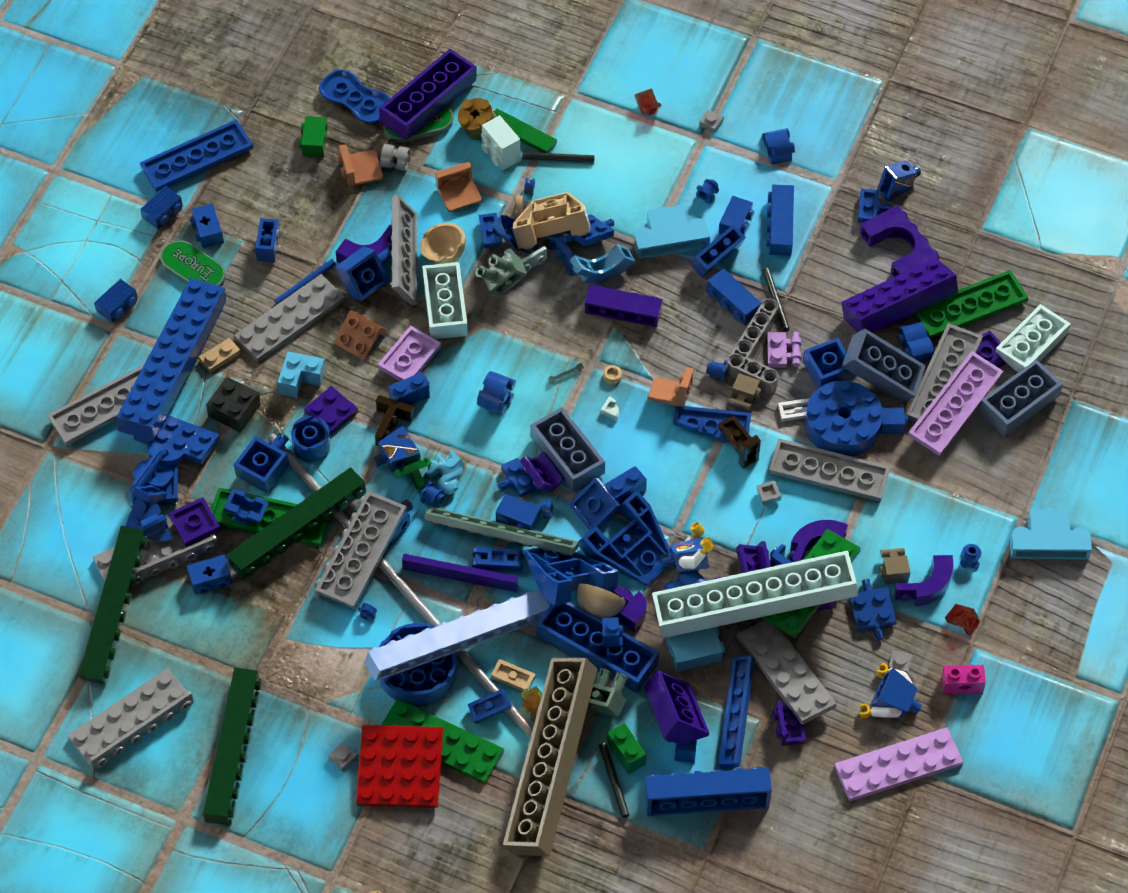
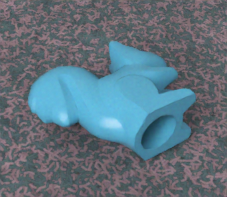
[426,449,464,495]

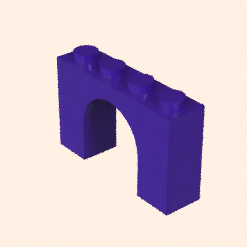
[860,205,939,277]

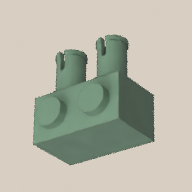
[475,252,527,296]
[587,668,628,718]

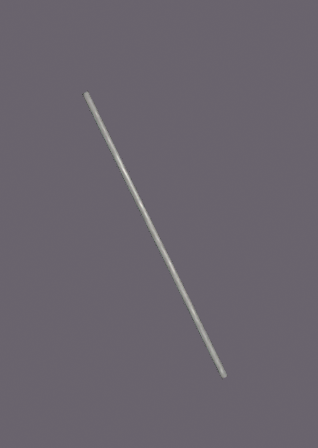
[267,434,533,739]

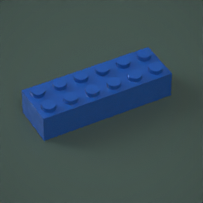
[536,602,659,694]
[645,767,772,816]

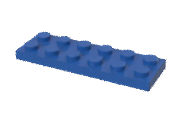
[140,119,253,192]

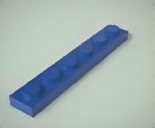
[718,655,755,768]

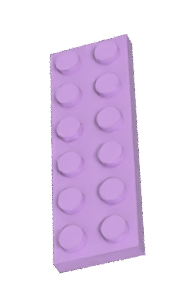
[908,351,1003,456]
[834,727,963,802]

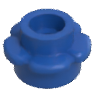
[539,499,553,518]
[358,603,377,621]

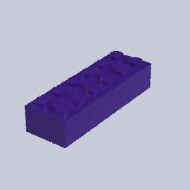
[379,49,477,140]
[841,258,958,333]

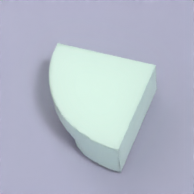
[600,396,619,421]

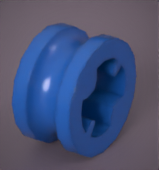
[524,178,535,195]

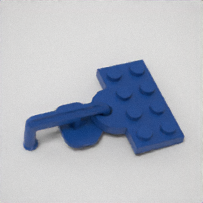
[130,415,220,508]

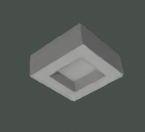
[699,109,724,133]
[756,480,781,505]
[888,650,912,674]
[328,742,357,772]

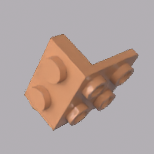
[337,144,383,187]
[435,162,482,212]

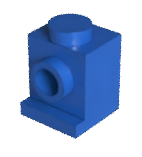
[602,618,623,647]

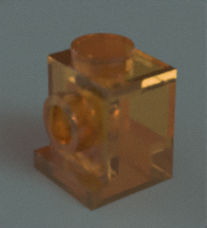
[521,686,542,722]

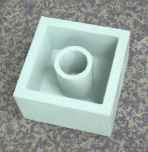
[481,115,521,171]

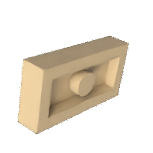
[199,338,241,373]
[491,659,536,694]

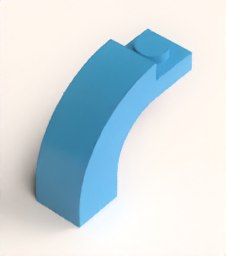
[570,244,636,283]

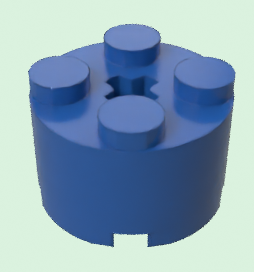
[477,371,516,415]
[291,416,331,462]

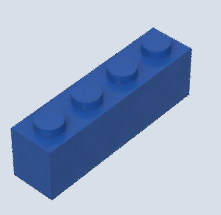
[766,184,794,256]

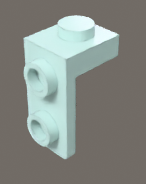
[504,246,547,272]

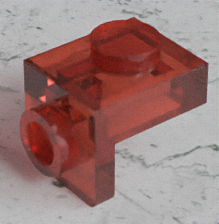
[634,88,662,116]
[945,604,980,635]

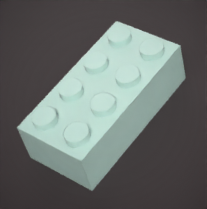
[422,262,468,339]

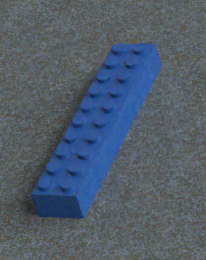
[116,278,226,441]

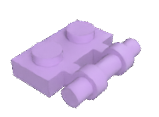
[767,332,802,368]

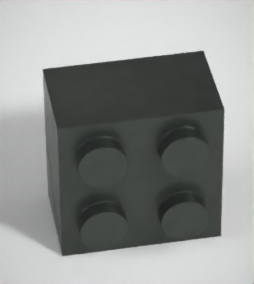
[206,377,261,432]

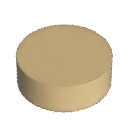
[603,365,622,385]

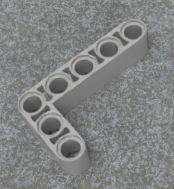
[727,299,779,393]

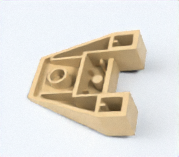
[513,192,590,250]

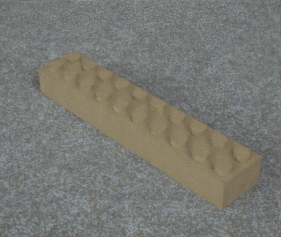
[503,658,597,856]

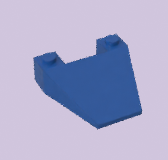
[578,490,670,586]
[524,547,619,606]

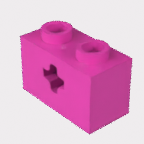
[941,665,986,695]

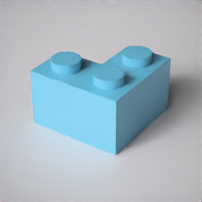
[277,352,326,398]

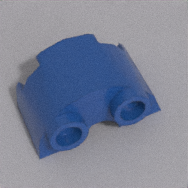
[761,128,795,165]
[224,489,269,526]

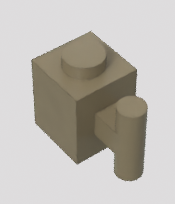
[727,373,762,411]
[879,548,910,584]

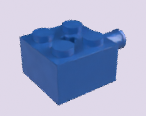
[335,246,392,301]
[803,338,854,388]
[233,433,289,493]

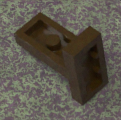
[375,395,415,447]
[718,415,761,469]

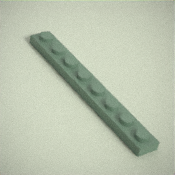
[424,507,579,556]

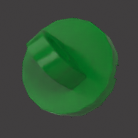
[394,457,432,494]

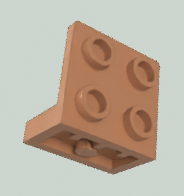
[334,310,389,360]
[648,367,694,407]

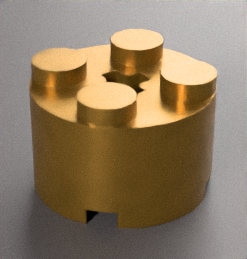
[458,98,497,140]

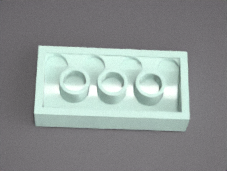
[996,304,1071,372]

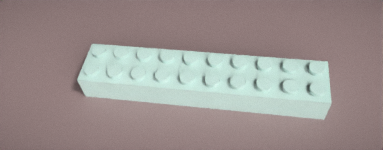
[652,551,858,638]

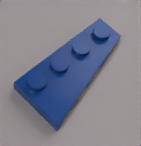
[673,406,751,443]

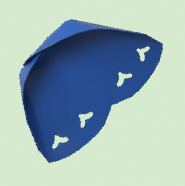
[491,215,539,253]

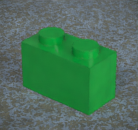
[299,116,328,157]
[607,723,646,774]

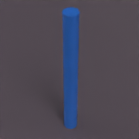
[274,259,336,305]

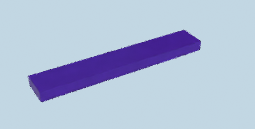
[402,554,519,592]

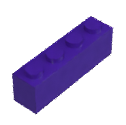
[585,285,663,327]

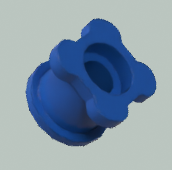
[696,179,719,204]
[706,360,727,382]
[420,481,445,507]
[960,544,982,569]

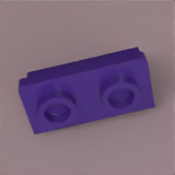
[520,452,564,492]
[736,541,772,573]
[773,701,806,746]

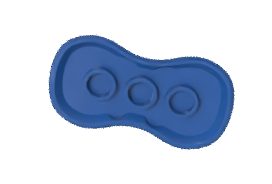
[319,69,390,124]

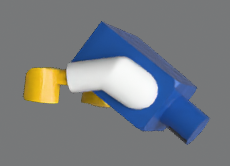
[661,522,713,572]
[859,663,922,719]

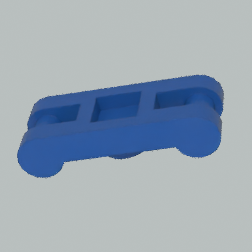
[547,233,576,275]
[472,547,524,572]

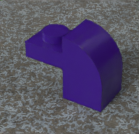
[613,585,647,633]

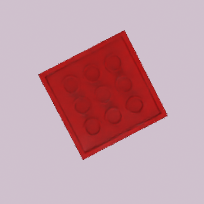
[356,725,444,808]

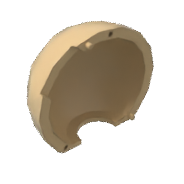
[420,222,466,264]
[577,584,626,620]

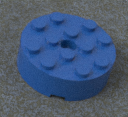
[805,380,883,457]
[379,623,457,706]

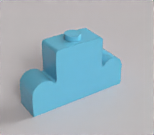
[634,205,710,259]
[1010,507,1092,559]

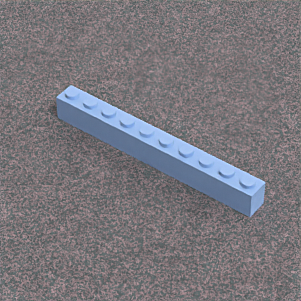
[364,590,549,682]

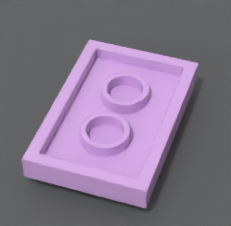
[378,325,441,381]

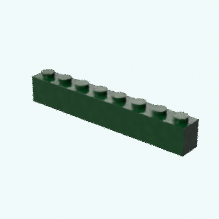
[227,467,366,580]
[79,526,147,684]
[203,668,262,825]

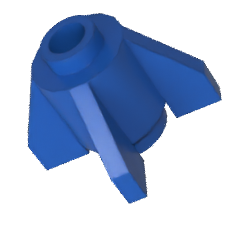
[137,503,173,542]

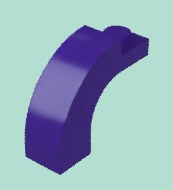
[335,225,392,264]
[789,520,848,562]
[894,555,953,606]

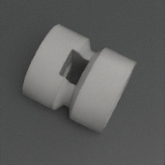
[380,144,411,171]

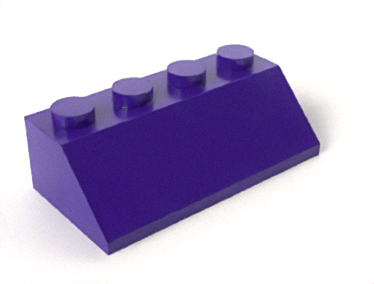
[644,670,710,745]

